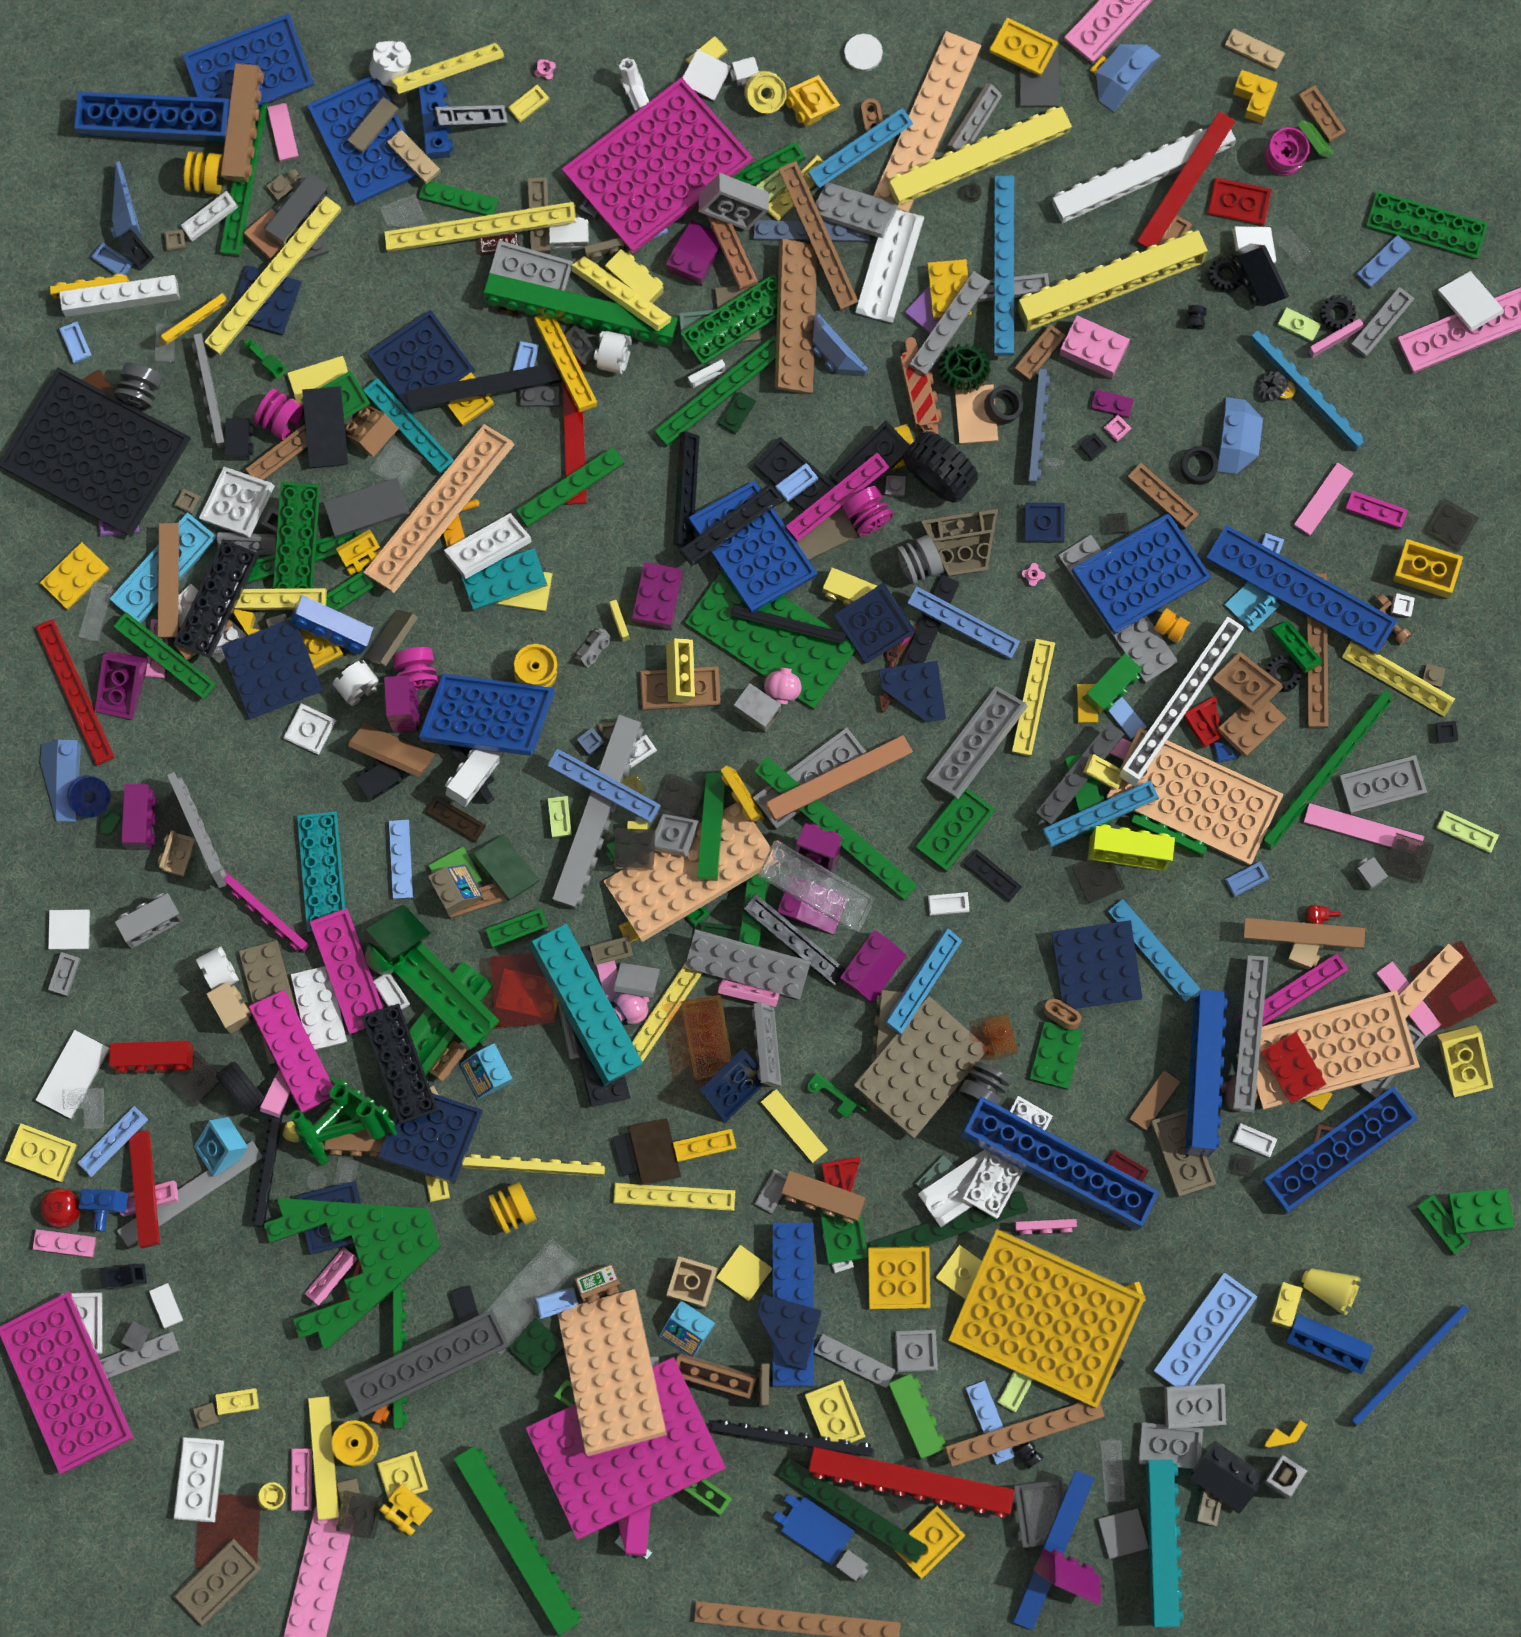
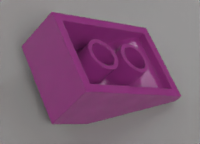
[666,221,721,286]
[95,650,147,720]
[778,875,847,935]

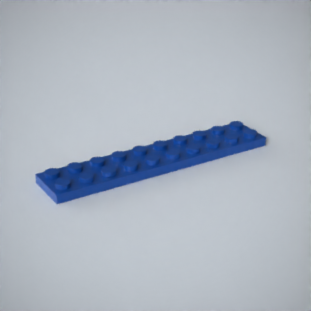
[1206,525,1397,655]

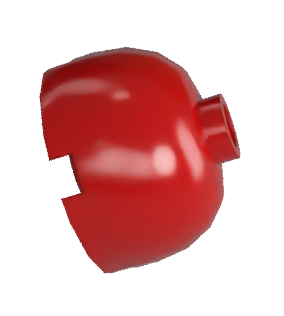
[40,1188,81,1229]

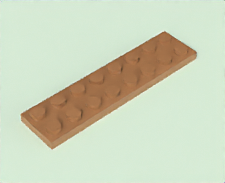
[775,239,817,394]

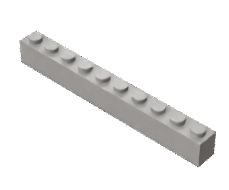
[553,715,644,909]

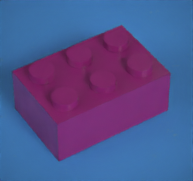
[632,562,683,631]
[122,784,157,850]
[793,823,842,879]

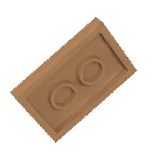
[1213,652,1283,714]
[1217,701,1287,758]

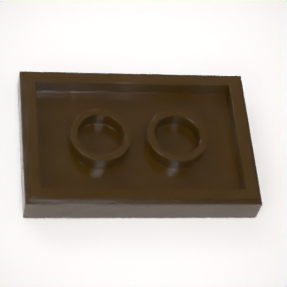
[628,1118,681,1186]

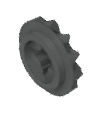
[1256,371,1287,401]

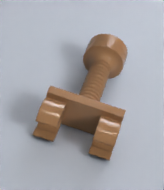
[1375,593,1412,645]

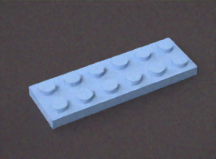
[1153,1273,1257,1386]

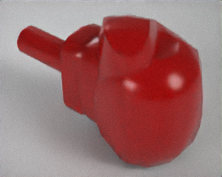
[1306,905,1341,924]

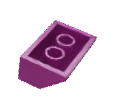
[840,930,907,1004]
[1033,1548,1101,1605]

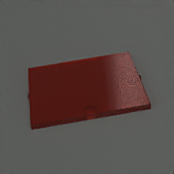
[1409,940,1498,1030]
[490,953,555,1028]
[196,1494,260,1569]

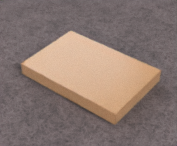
[955,384,998,445]

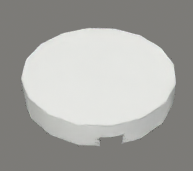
[844,34,883,71]

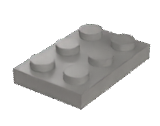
[1164,1383,1226,1429]
[1138,1423,1203,1470]

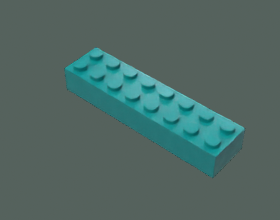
[528,924,643,1086]
[1146,1459,1183,1627]

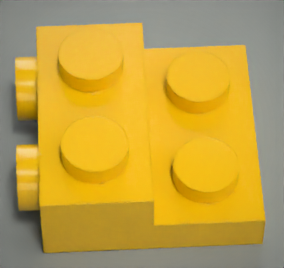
[785,75,840,127]

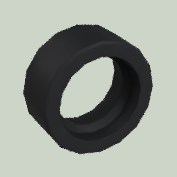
[984,385,1023,425]
[1181,446,1218,485]

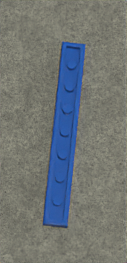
[1350,1305,1469,1427]
[1013,1470,1095,1630]

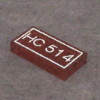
[480,232,519,255]

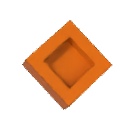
[372,1405,391,1425]

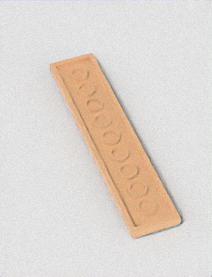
[874,31,981,213]
[363,424,514,593]

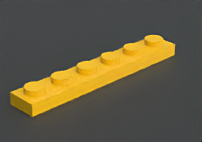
[534,315,597,412]

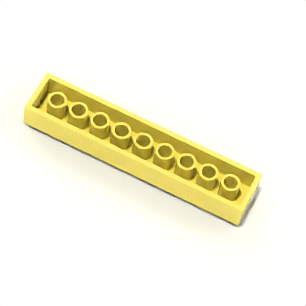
[1018,230,1208,332]

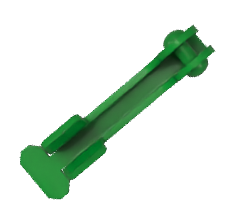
[808,1073,868,1118]

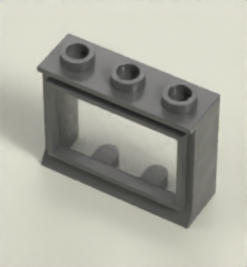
[1013,1479,1075,1548]

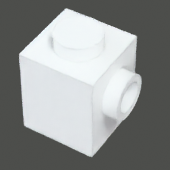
[730,57,759,87]

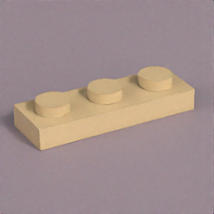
[1225,28,1285,71]
[387,130,440,184]

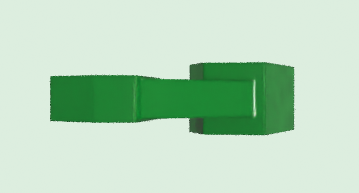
[243,337,287,379]

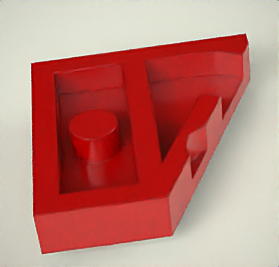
[1183,696,1222,748]
[822,1157,860,1192]

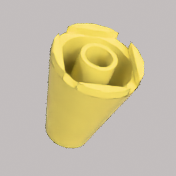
[1302,1268,1361,1315]

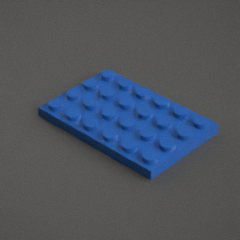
[183,14,315,107]
[307,76,419,205]
[688,481,818,613]
[1071,513,1211,635]
[419,674,555,756]

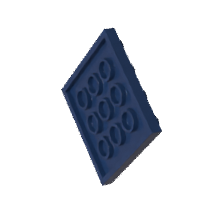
[367,310,475,415]
[221,619,323,719]
[1052,920,1143,1009]
[378,1093,483,1185]

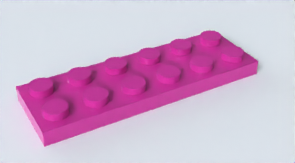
[310,909,383,1034]
[248,990,333,1113]

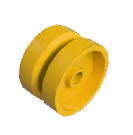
[514,644,557,687]
[332,1420,379,1467]

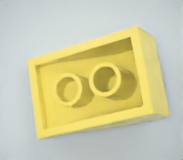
[1437,1025,1493,1098]

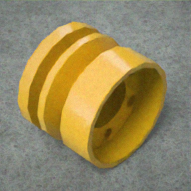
[183,151,223,194]
[488,1182,537,1234]

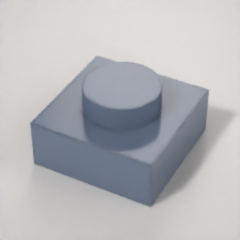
[577,728,605,756]

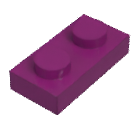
[1091,389,1134,418]

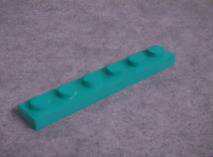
[363,378,454,475]

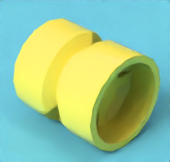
[257,1482,285,1511]

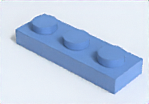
[1357,235,1411,288]

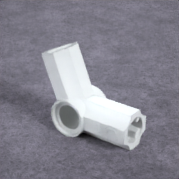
[619,58,649,113]

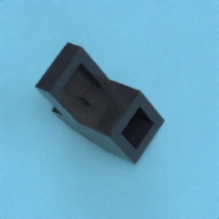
[99,1264,147,1290]

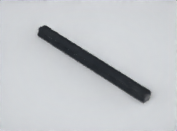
[731,605,846,644]

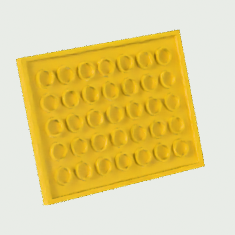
[949,1229,1146,1408]

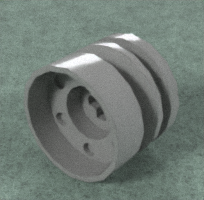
[897,535,944,585]

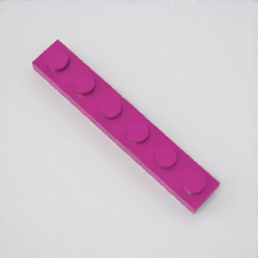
[786,453,890,542]
[224,871,309,952]
[1238,953,1348,1026]

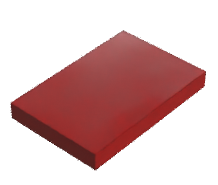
[1207,177,1272,226]

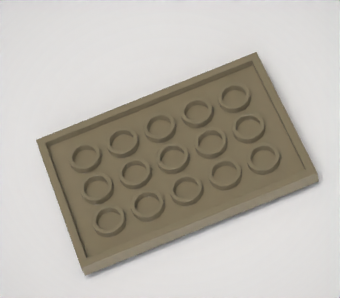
[853,996,989,1139]

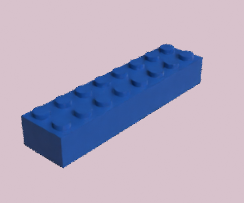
[74,92,230,143]
[1185,989,1227,1157]
[1262,1086,1418,1215]
[773,1223,814,1387]

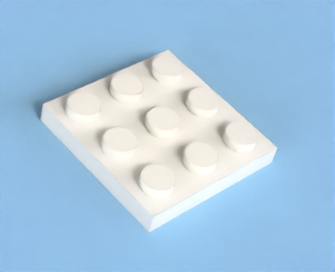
[199,467,275,538]

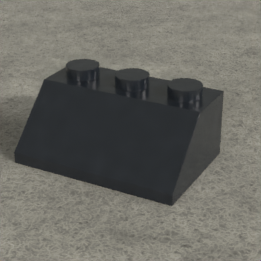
[1231,243,1290,307]
[1188,1441,1266,1514]

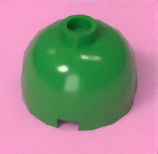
[365,941,405,975]

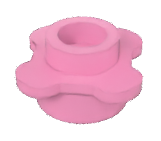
[535,59,556,80]
[1022,563,1045,586]

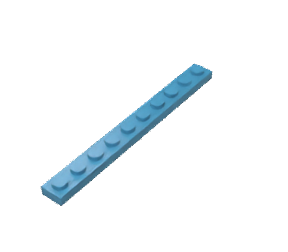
[994,176,1014,356]

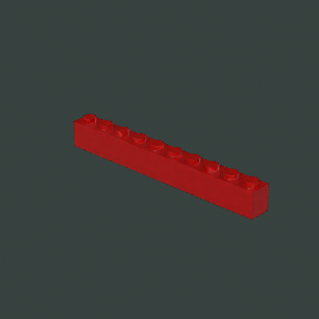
[809,1447,1015,1518]

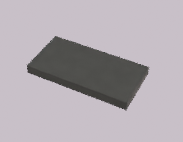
[1020,33,1059,108]
[324,477,410,539]

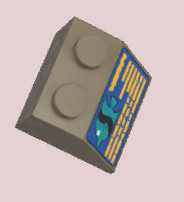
[428,864,484,916]

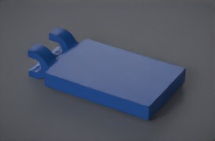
[773,1494,855,1565]

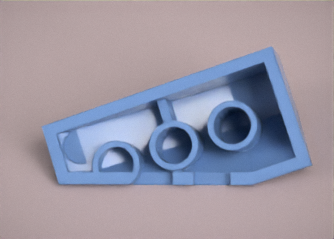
[111,161,142,241]
[40,740,81,822]

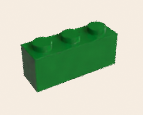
[1083,653,1142,714]

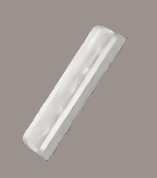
[856,209,924,324]
[962,1096,1053,1219]
[918,1150,1025,1227]

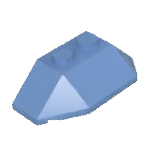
[1096,44,1161,112]
[812,312,868,376]
[1217,397,1263,474]

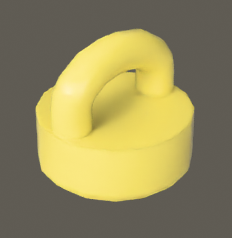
[283,1121,300,1142]

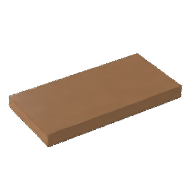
[640,666,721,710]
[348,723,435,777]

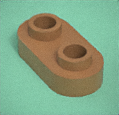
[861,99,883,132]
[1044,999,1081,1030]

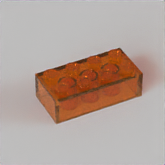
[681,995,732,1083]

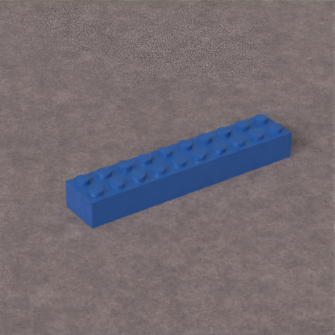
[959,1096,1159,1231]

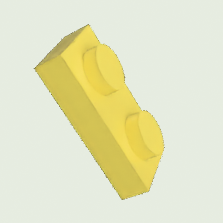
[216,1388,259,1415]

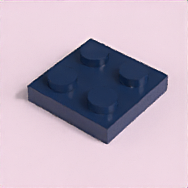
[1025,502,1065,543]

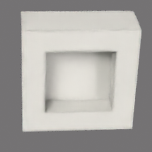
[1390,593,1415,618]

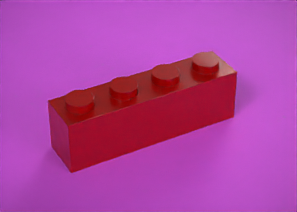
[109,1041,193,1074]

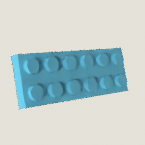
[110,512,217,623]

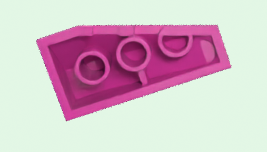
[618,1505,652,1556]

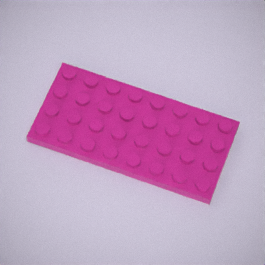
[0,1292,134,1475]

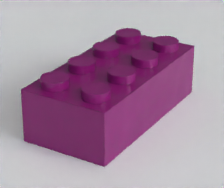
[384,675,421,733]

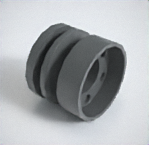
[113,362,163,409]
[959,1061,1012,1105]

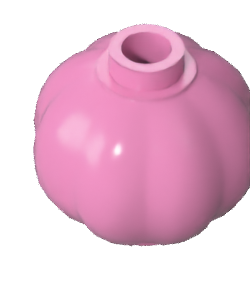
[764,667,801,705]
[613,992,650,1024]

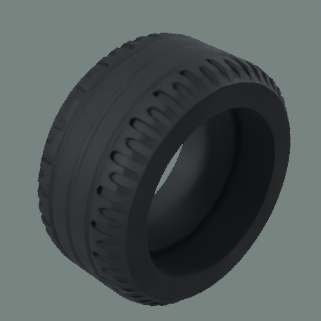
[216,1062,265,1114]

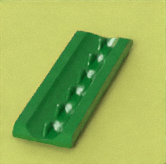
[1366,191,1488,259]
[680,274,778,365]
[273,481,320,589]
[395,941,500,1049]
[409,962,495,1075]

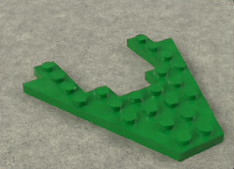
[264,1198,441,1350]

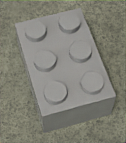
[699,173,769,231]
[115,893,184,949]

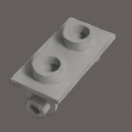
[575,628,612,668]

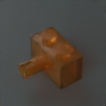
[981,1013,1018,1060]

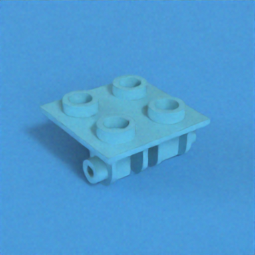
[1225,583,1280,632]

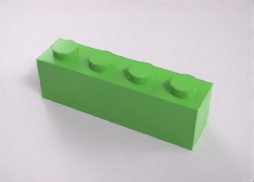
[889,1374,946,1460]

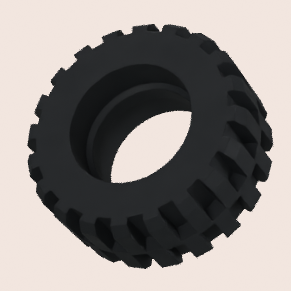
[903,431,978,503]

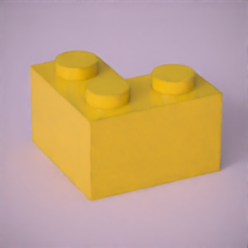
[1233,70,1278,124]

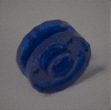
[67,775,111,818]

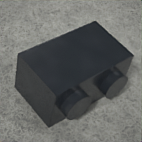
[225,418,255,461]
[355,761,403,802]

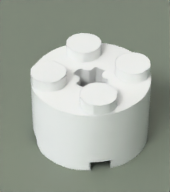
[369,41,411,86]
[594,331,631,374]
[333,660,379,706]
[196,946,239,990]

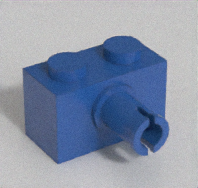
[79,1189,128,1232]

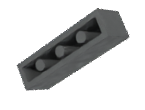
[264,173,329,248]

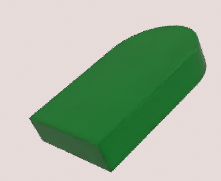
[100,811,121,834]

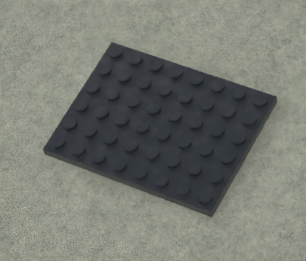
[0,367,191,537]

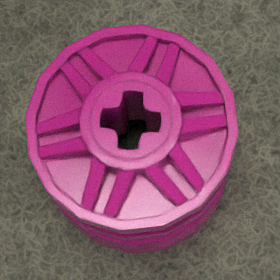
[1264,127,1310,176]
[254,389,304,440]
[842,486,894,537]
[392,647,438,691]

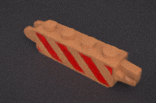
[900,337,942,434]

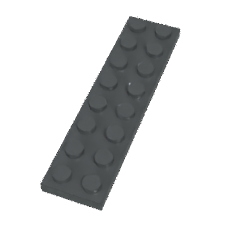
[344,1309,510,1418]

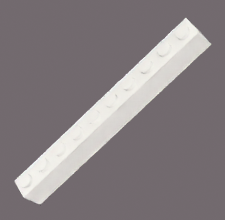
[1052,128,1236,224]
[1119,617,1244,787]

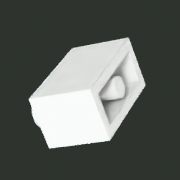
[549,218,589,249]

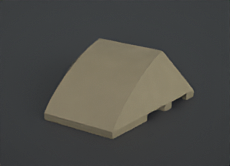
[921,509,998,576]

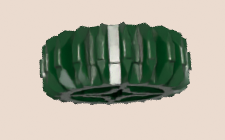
[938,343,991,394]

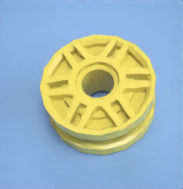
[745,71,787,113]

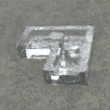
[63,1088,104,1129]

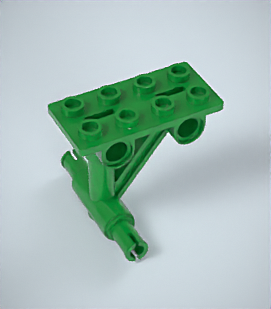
[290,1076,397,1166]

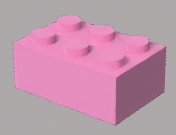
[1060,315,1130,379]

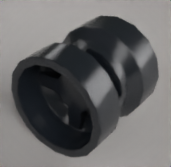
[1186,305,1207,330]
[1016,1441,1044,1469]

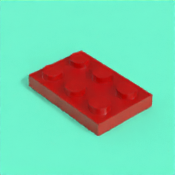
[1261,1032,1327,1104]

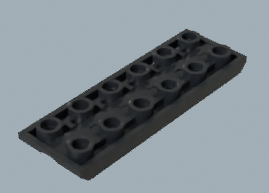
[174,539,259,659]
[361,1003,439,1125]

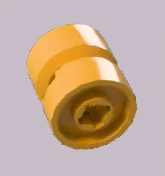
[1154,608,1190,644]

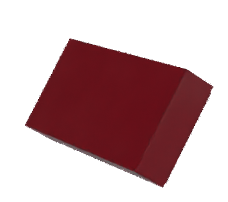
[1106,1149,1149,1182]

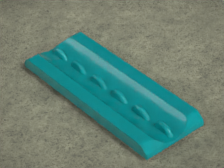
[297,811,346,932]

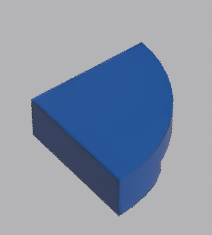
[1214,743,1237,763]

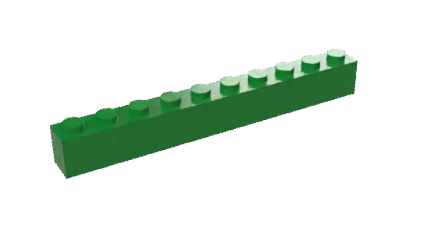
[484,273,678,347]
[454,1446,582,1636]

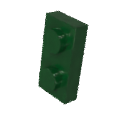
[719,391,756,434]

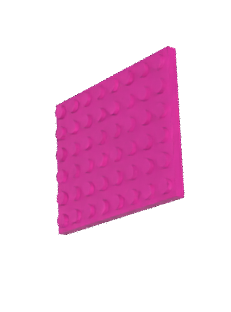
[562,77,754,253]
[526,1357,726,1540]

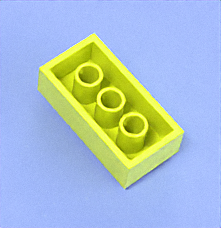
[1087,825,1175,871]

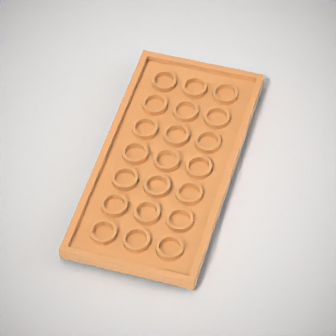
[1106,727,1283,866]
[604,802,779,942]
[1257,990,1419,1110]
[558,1289,667,1456]

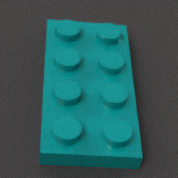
[461,548,548,611]

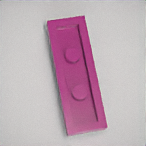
[1345,491,1408,530]

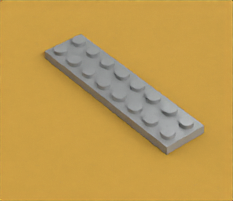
[1058,535,1178,684]

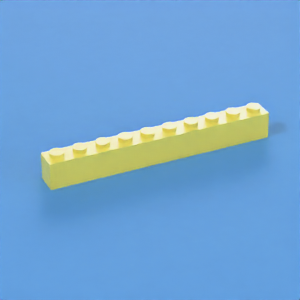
[888,107,1072,207]

